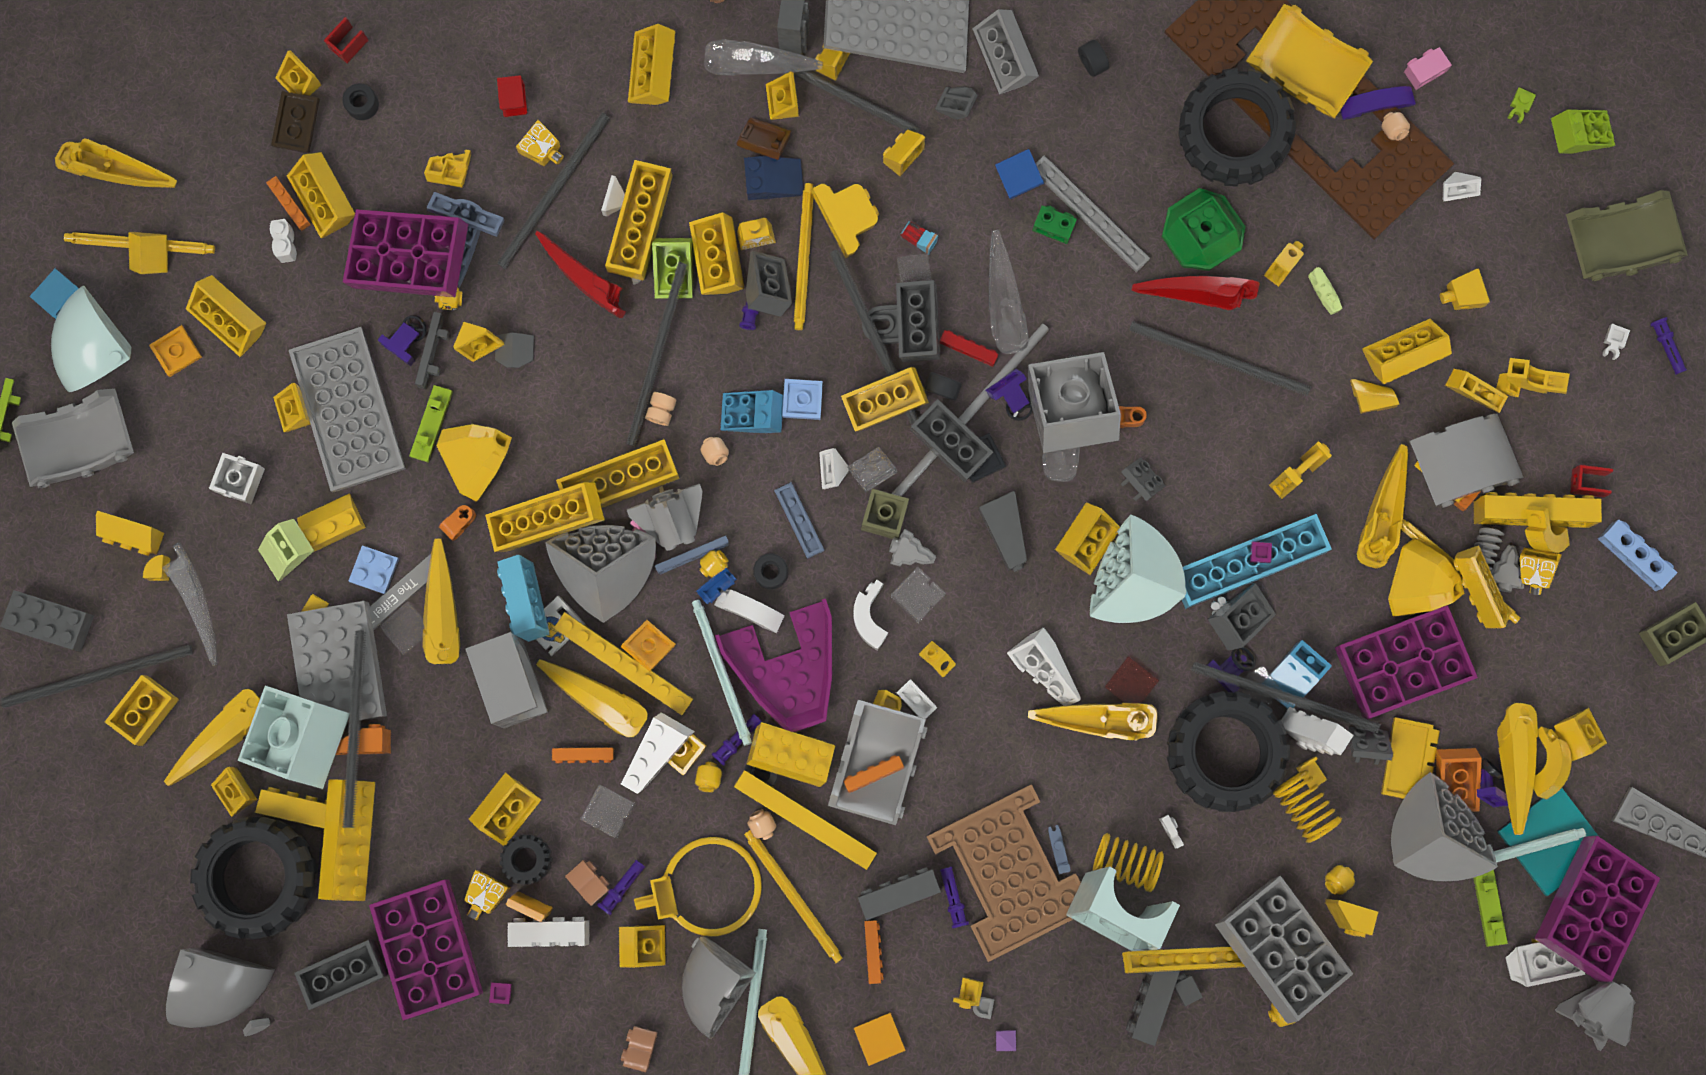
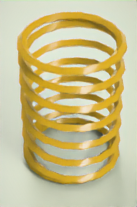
[1273,770,1342,843]
[1093,833,1164,892]

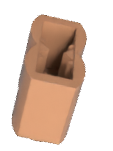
[565,860,610,906]
[621,1026,658,1072]

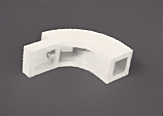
[854,580,888,651]
[714,589,784,633]

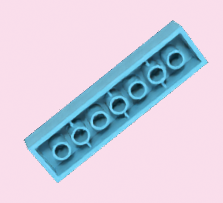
[1182,514,1332,609]

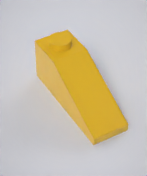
[1445,369,1508,413]

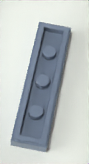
[774,482,825,559]
[655,536,729,575]

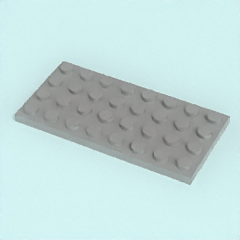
[823,0,969,73]
[289,327,406,493]

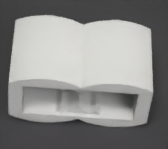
[270,219,297,263]

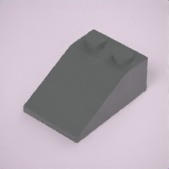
[746,251,792,317]
[1208,583,1276,651]

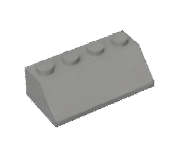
[972,9,1039,94]

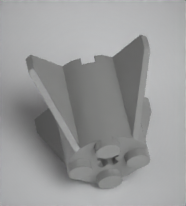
[627,484,703,551]
[1555,981,1635,1051]

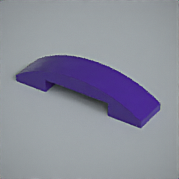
[1340,86,1416,120]

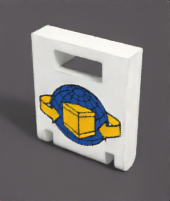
[536,596,585,656]

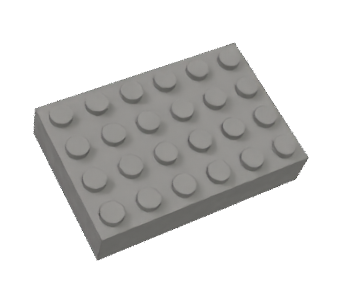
[287,601,387,724]
[1215,876,1353,1024]

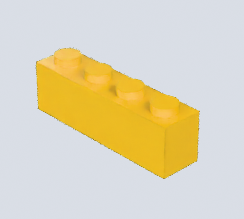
[255,787,327,828]

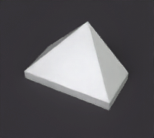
[1442,172,1481,201]
[601,175,625,216]
[819,448,850,489]

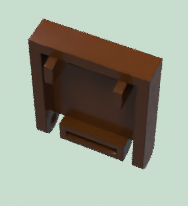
[737,118,791,160]

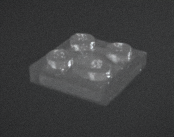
[847,447,898,493]

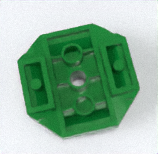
[1161,188,1245,271]

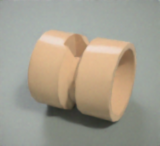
[645,392,677,426]

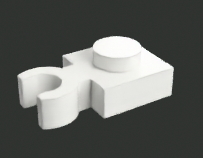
[1603,324,1630,360]
[1159,815,1184,849]

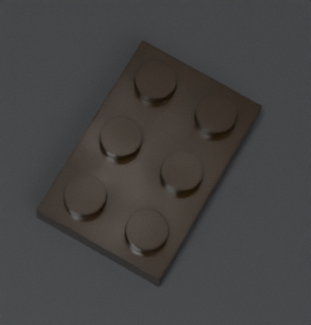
[271,91,320,154]

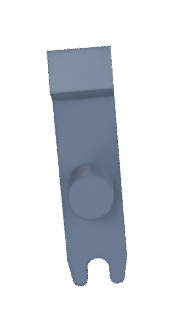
[1048,825,1071,874]

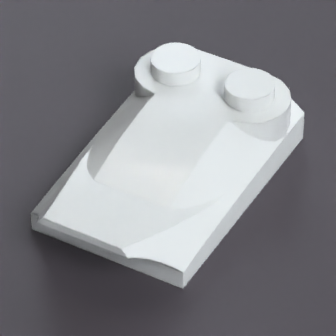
[1505,942,1585,987]

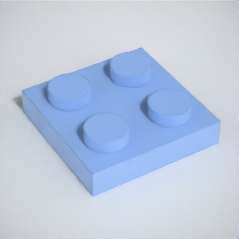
[782,379,823,420]
[349,546,399,594]

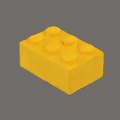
[105,675,179,746]

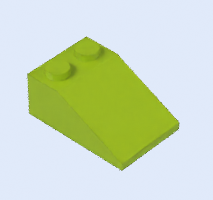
[652,238,693,298]

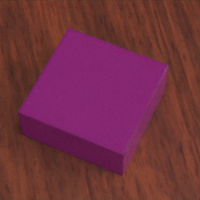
[1250,542,1272,563]
[489,982,512,1004]

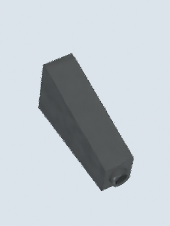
[978,491,1027,572]

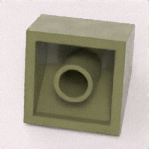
[861,489,909,539]

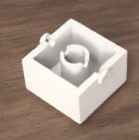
[209,453,265,504]

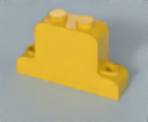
[811,184,879,258]

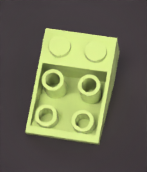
[258,519,314,581]

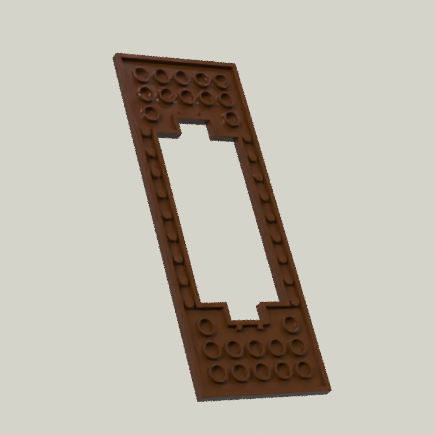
[1164,0,1454,240]

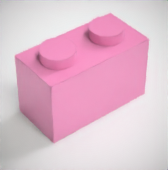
[1404,47,1452,90]

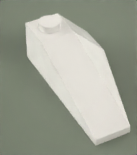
[1007,628,1081,706]

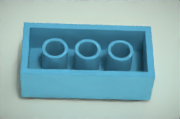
[497,555,550,642]

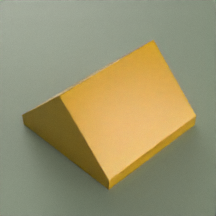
[275,50,321,96]
[766,71,799,120]
[128,232,168,274]
[453,322,505,362]
[273,383,310,432]
[668,721,706,775]
[211,767,258,817]

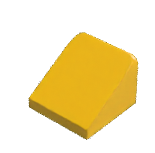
[1496,373,1521,397]
[301,594,329,612]

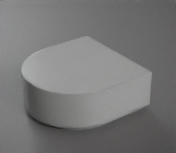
[973,997,994,1019]

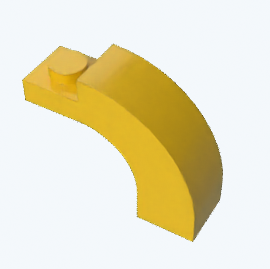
[1507,358,1570,394]
[1525,506,1570,553]
[1533,727,1572,799]

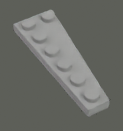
[1611,787,1706,858]

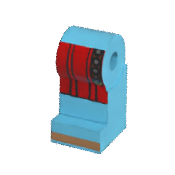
[900,221,938,255]

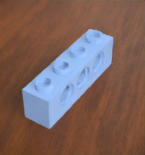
[1597,520,1677,591]

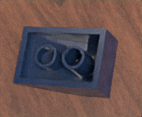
[744,156,803,201]

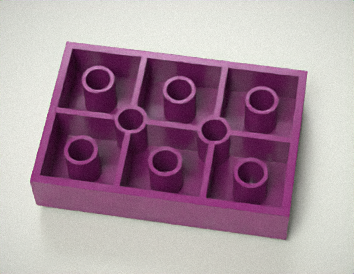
[343,209,468,298]
[1335,605,1478,719]
[1535,836,1660,982]
[369,880,483,1020]

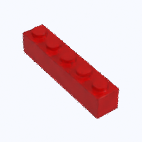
[939,330,999,367]

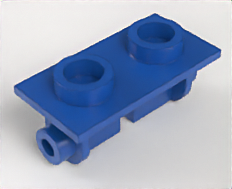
[696,568,737,604]

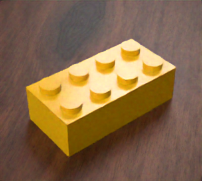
[841,367,929,432]
[747,722,835,787]

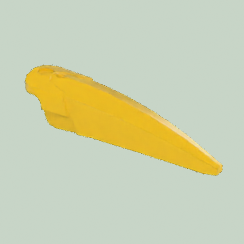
[55,138,177,188]
[1356,444,1408,569]
[422,539,460,664]
[536,659,648,737]
[164,689,260,786]
[1028,703,1158,740]
[1497,703,1538,835]
[758,996,826,1075]

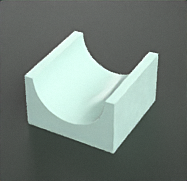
[238,686,350,789]
[1066,867,1180,951]

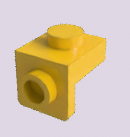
[953,978,983,1009]

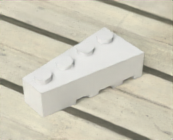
[1281,707,1354,756]
[621,713,695,794]
[508,917,589,947]

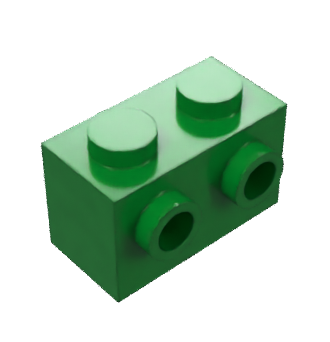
[1032,206,1077,244]

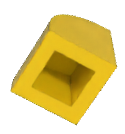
[143,555,170,581]

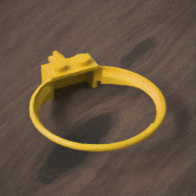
[634,837,761,936]

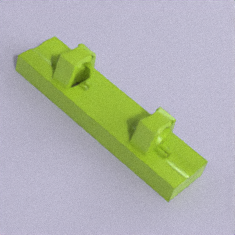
[0,378,21,442]
[409,385,453,463]
[1473,869,1508,947]

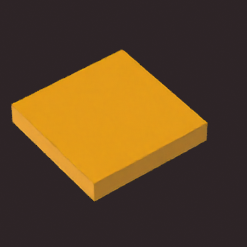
[149,325,202,377]
[621,620,676,672]
[506,891,553,922]
[854,1013,905,1066]

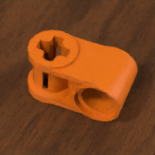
[1119,406,1147,428]
[439,505,476,541]

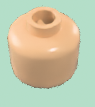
[1381,112,1410,141]
[701,437,729,466]
[747,809,777,840]

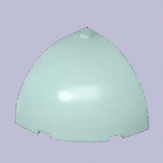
[51,285,132,392]
[1090,515,1186,623]

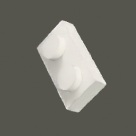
[897,679,937,719]

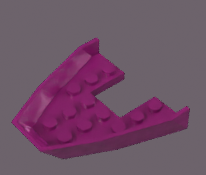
[715,598,832,732]

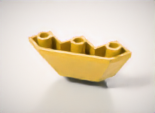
[436,424,512,502]
[1388,539,1465,616]

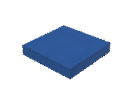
[995,149,1044,199]

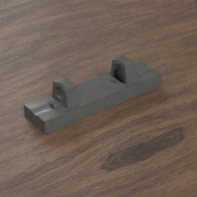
[415,312,450,389]

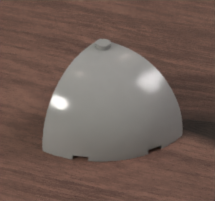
[545,525,656,623]
[1391,772,1498,881]
[682,936,756,1039]
[166,947,275,1028]

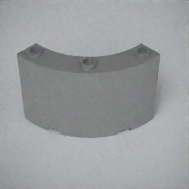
[12,389,134,488]
[1410,414,1524,508]
[828,700,927,825]

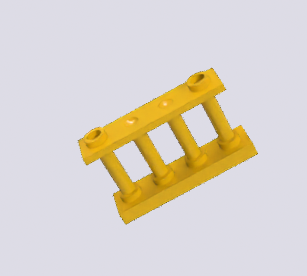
[1269,441,1332,499]

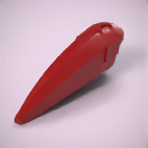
[535,231,626,318]
[1132,276,1260,310]

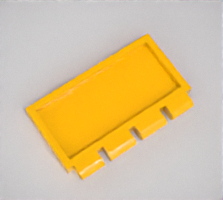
[1381,717,1440,799]

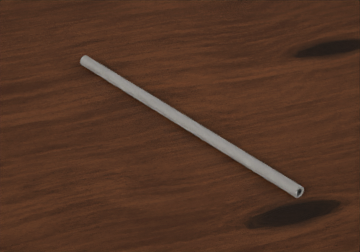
[892,324,1049,497]

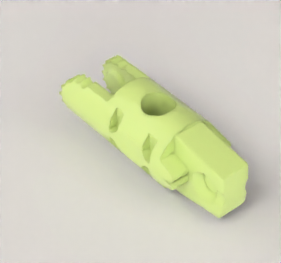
[1308,267,1342,315]

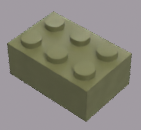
[1639,602,1706,666]

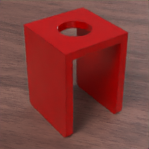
[324,17,368,64]
[497,75,527,117]
[1570,465,1613,497]

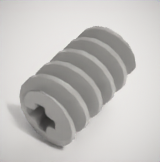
[1474,528,1504,571]

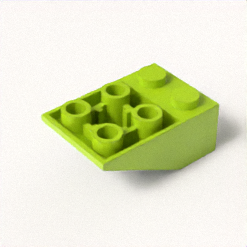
[1551,110,1615,154]

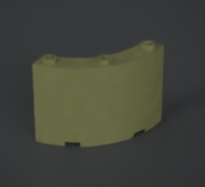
[1566,190,1688,281]

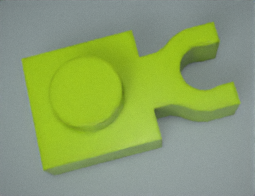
[1507,88,1536,123]

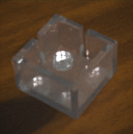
[891,567,946,624]
[580,784,636,838]

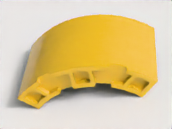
[1246,4,1373,119]

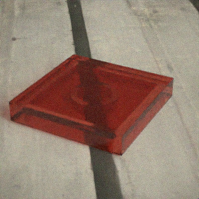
[1104,657,1159,704]

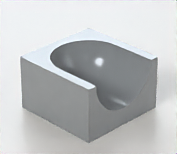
[1028,352,1121,453]
[466,632,548,728]

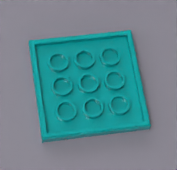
[1497,788,1598,896]

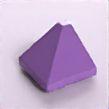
[996,1030,1016,1051]

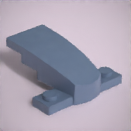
[427,192,504,288]

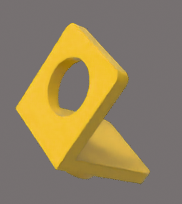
[919,641,956,677]
[1296,757,1326,789]

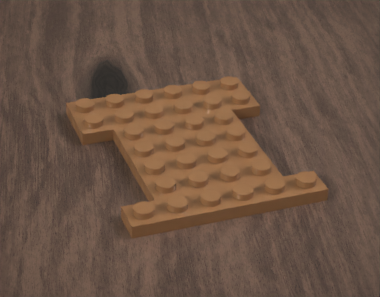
[926,784,1081,962]

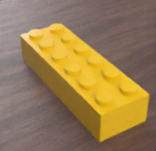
[605,160,673,281]
[556,439,680,508]
[485,482,604,552]
[1474,492,1602,528]
[318,779,375,901]

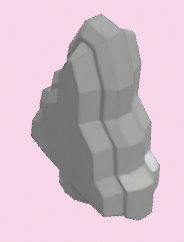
[889,529,936,566]
[1491,545,1524,592]

